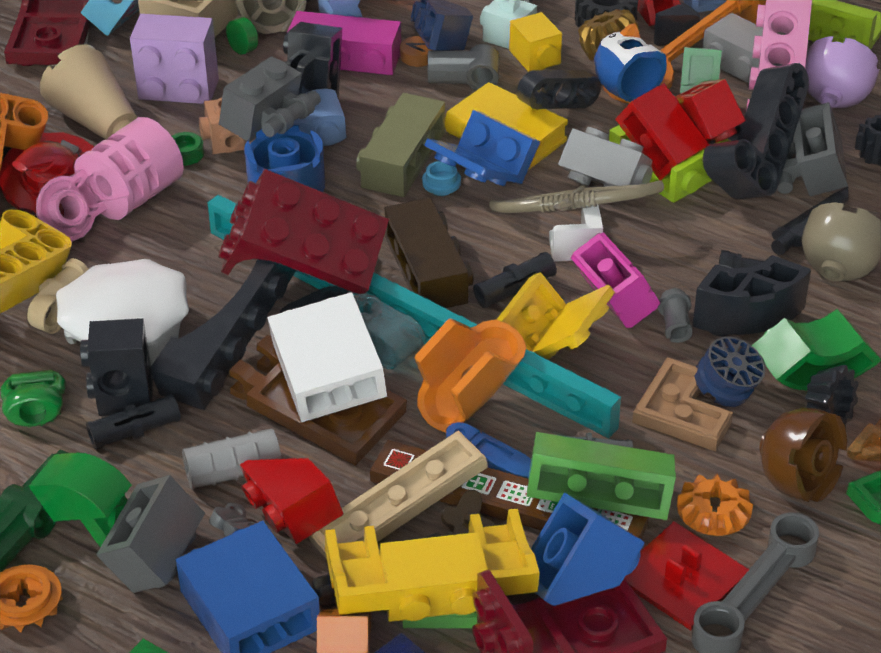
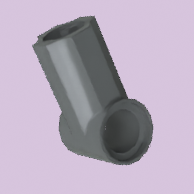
[427,44,500,91]

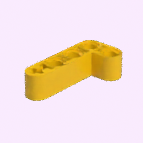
[0,210,72,314]

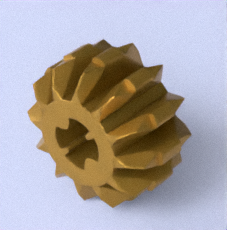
[578,9,640,61]

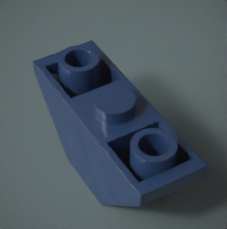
[411,0,473,51]

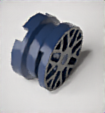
[694,337,766,407]

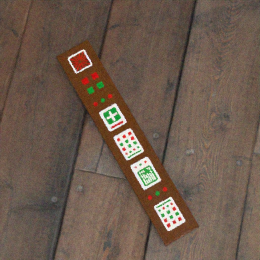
[370,440,649,540]

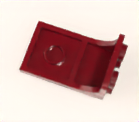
[4,0,91,66]
[218,169,389,296]
[472,569,667,653]

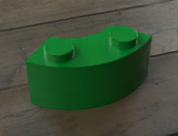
[751,309,881,390]

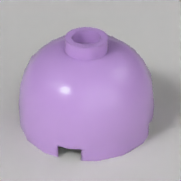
[805,36,879,108]

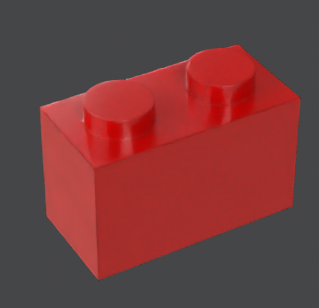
[675,79,746,143]
[615,83,709,180]

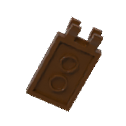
[230,335,407,466]

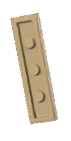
[309,430,488,559]

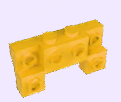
[325,509,540,622]

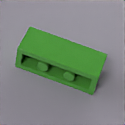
[526,432,676,520]

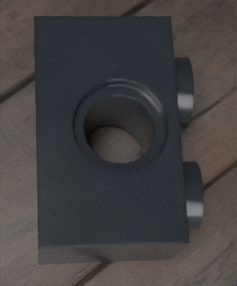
[80,318,153,416]

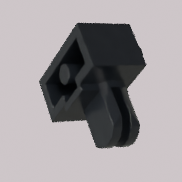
[283,22,342,99]

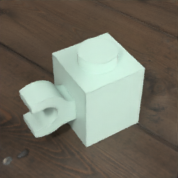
[480,0,537,49]

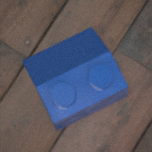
[531,492,645,606]

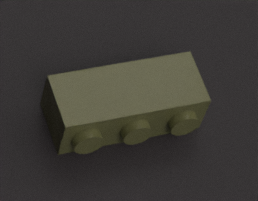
[356,93,445,197]

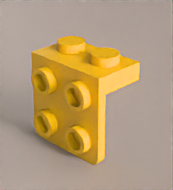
[496,272,615,360]

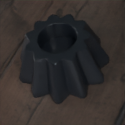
[805,365,859,427]

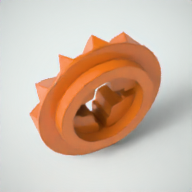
[677,473,753,536]
[0,564,63,633]

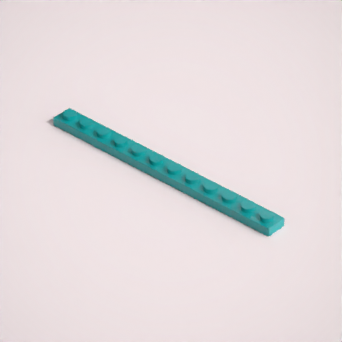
[207,195,621,439]

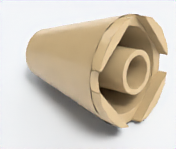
[40,44,137,140]

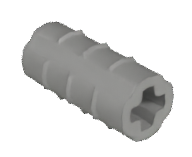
[182,428,281,489]

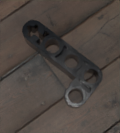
[702,63,809,200]

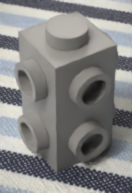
[558,127,653,187]

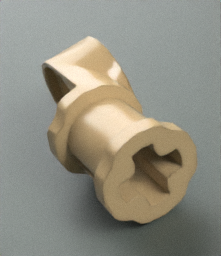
[27,258,88,334]

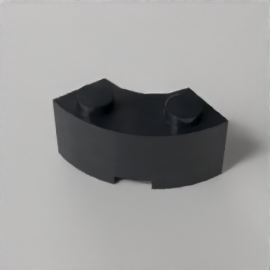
[692,255,811,337]

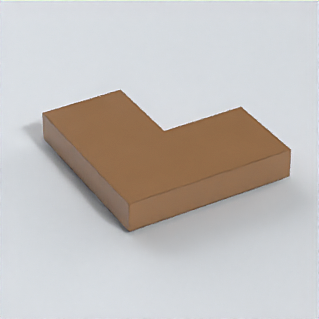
[632,357,733,452]

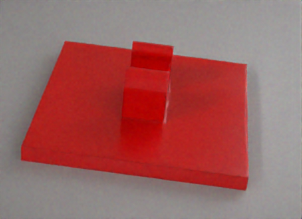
[624,521,749,631]

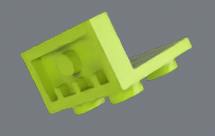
[808,0,881,50]

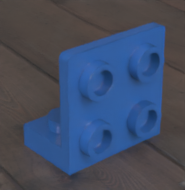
[424,110,540,186]

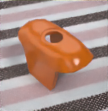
[414,318,527,433]

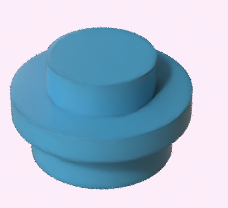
[422,161,461,196]

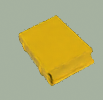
[445,82,568,170]

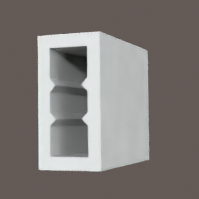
[267,292,387,422]

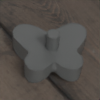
[209,503,256,537]

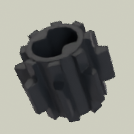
[854,115,881,166]

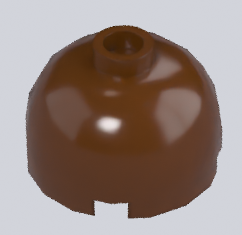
[759,407,848,502]

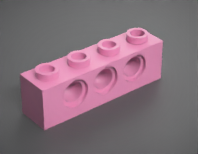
[746,0,812,111]

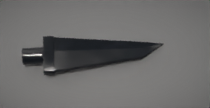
[771,187,849,255]

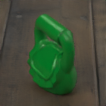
[0,369,66,428]

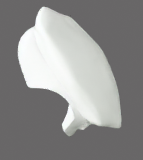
[56,259,189,366]

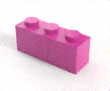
[287,11,401,75]

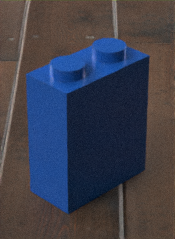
[176,521,320,653]

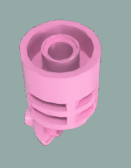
[36,117,184,241]

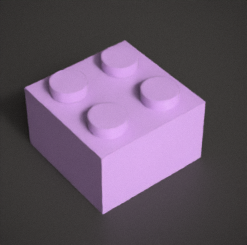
[130,14,219,104]

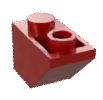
[240,458,344,544]

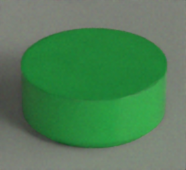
[226,17,258,55]
[172,132,204,166]

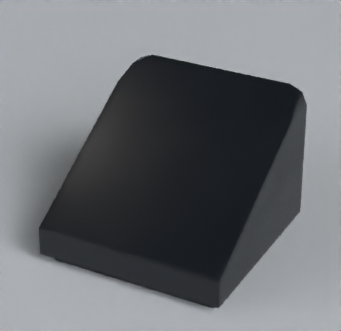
[654,3,700,46]

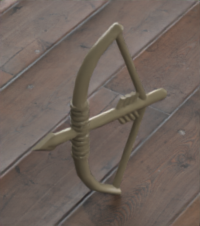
[489,180,664,213]

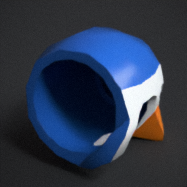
[594,23,667,102]

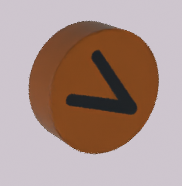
[400,36,435,67]

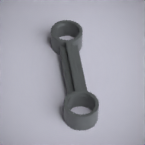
[692,513,819,653]

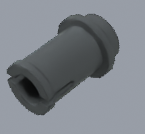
[658,288,693,343]

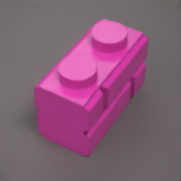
[570,232,660,328]

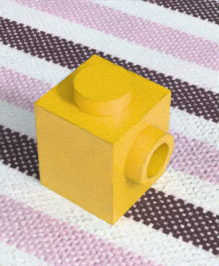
[509,12,562,72]

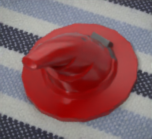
[0,132,94,217]

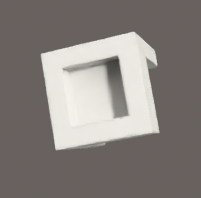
[549,205,603,262]

